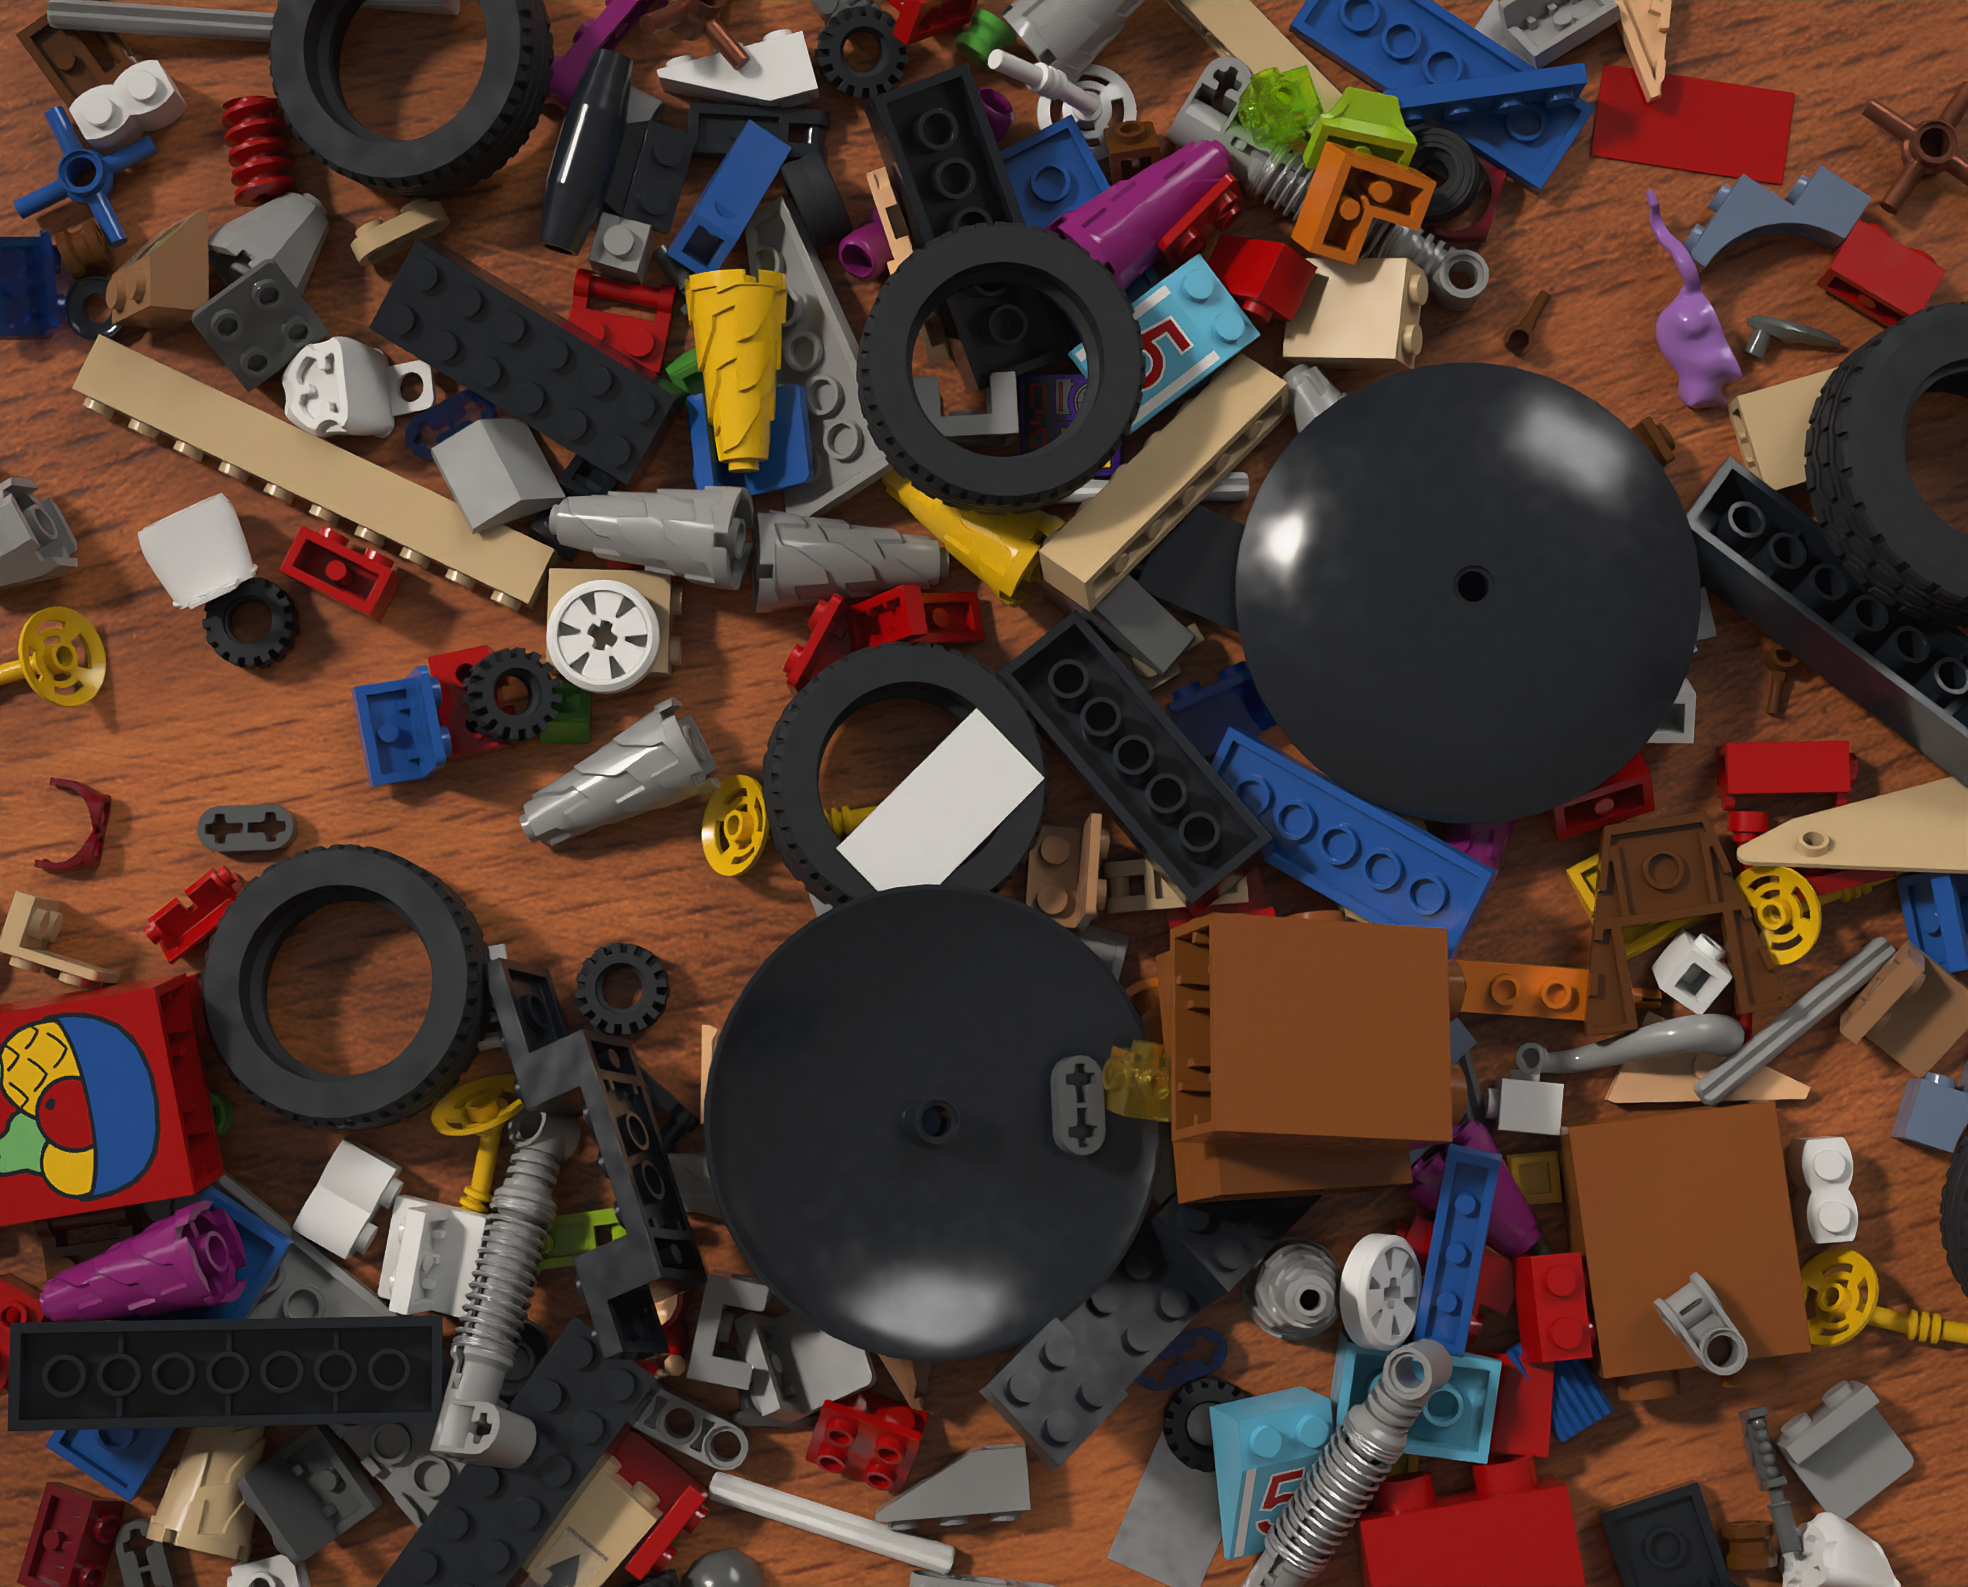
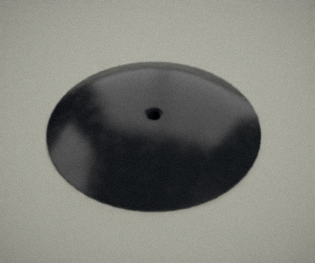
[1235,363,1701,824]
[704,884,1163,1361]

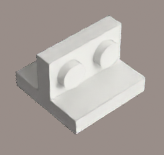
[377,1194,492,1317]

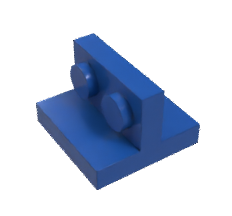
[1896,872,1968,973]

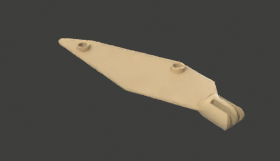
[1736,776,1968,874]

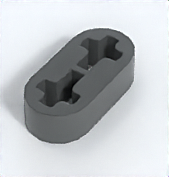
[197,804,298,853]
[1051,1055,1106,1156]
[115,1517,179,1587]

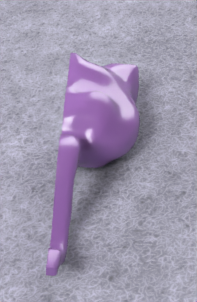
[1645,189,1742,408]

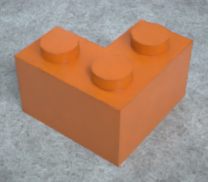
[1291,141,1437,266]

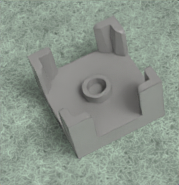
[913,371,1019,449]
[687,1268,773,1390]

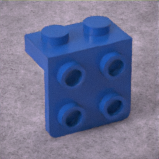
[686,383,814,498]
[351,665,452,789]

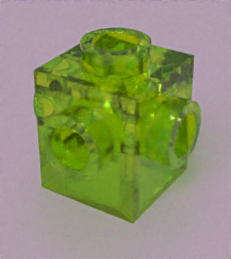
[1238,65,1324,146]

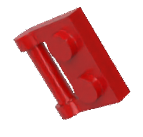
[568,268,678,376]

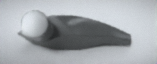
[1744,315,1840,360]
[732,1383,820,1428]

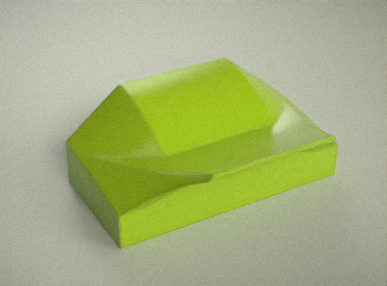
[1302,86,1418,170]

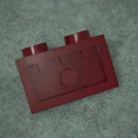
[17,1482,125,1587]

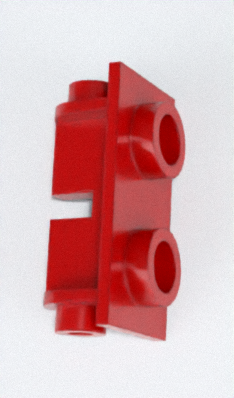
[143,865,244,965]

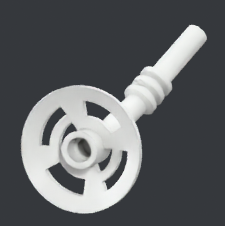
[988,49,1137,162]

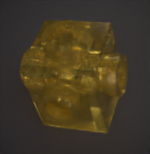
[1102,1039,1171,1122]

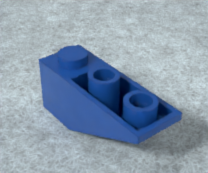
[667,119,792,274]

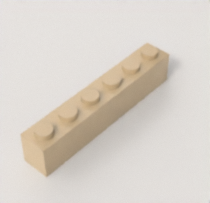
[1039,353,1290,612]

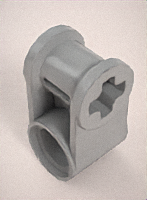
[1652,1272,1748,1375]

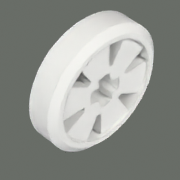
[546,580,661,694]
[1339,1233,1422,1351]

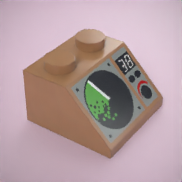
[106,210,209,331]

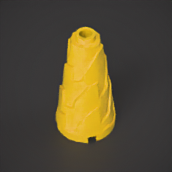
[685,269,787,473]
[882,469,1067,608]

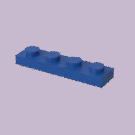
[1382,63,1587,128]
[1413,1144,1502,1357]

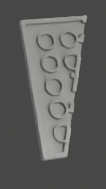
[745,195,894,518]

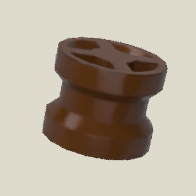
[55,219,114,281]
[1722,1520,1778,1570]

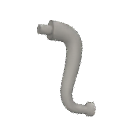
[1516,1014,1744,1075]

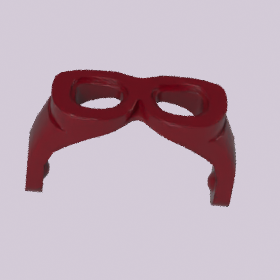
[1425,154,1507,243]
[34,777,112,872]

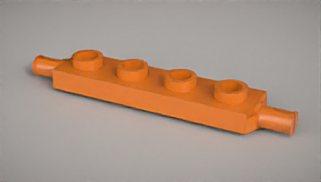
[1455,959,1662,1021]

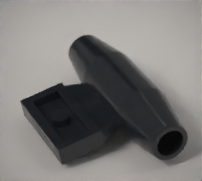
[539,48,697,256]

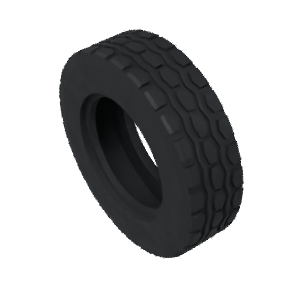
[1804,302,1968,628]

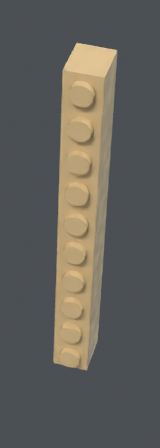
[72,334,560,612]

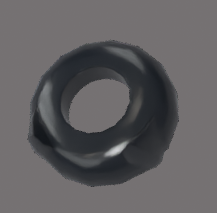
[64,276,124,341]

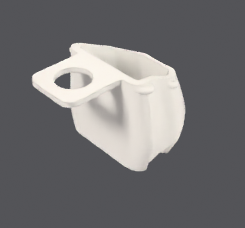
[282,336,436,438]
[138,493,258,609]
[1778,1512,1901,1587]

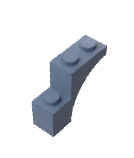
[1683,165,1872,275]
[1891,1056,1968,1153]

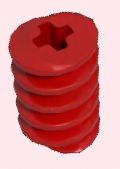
[221,95,296,207]

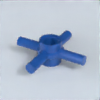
[13,106,159,248]

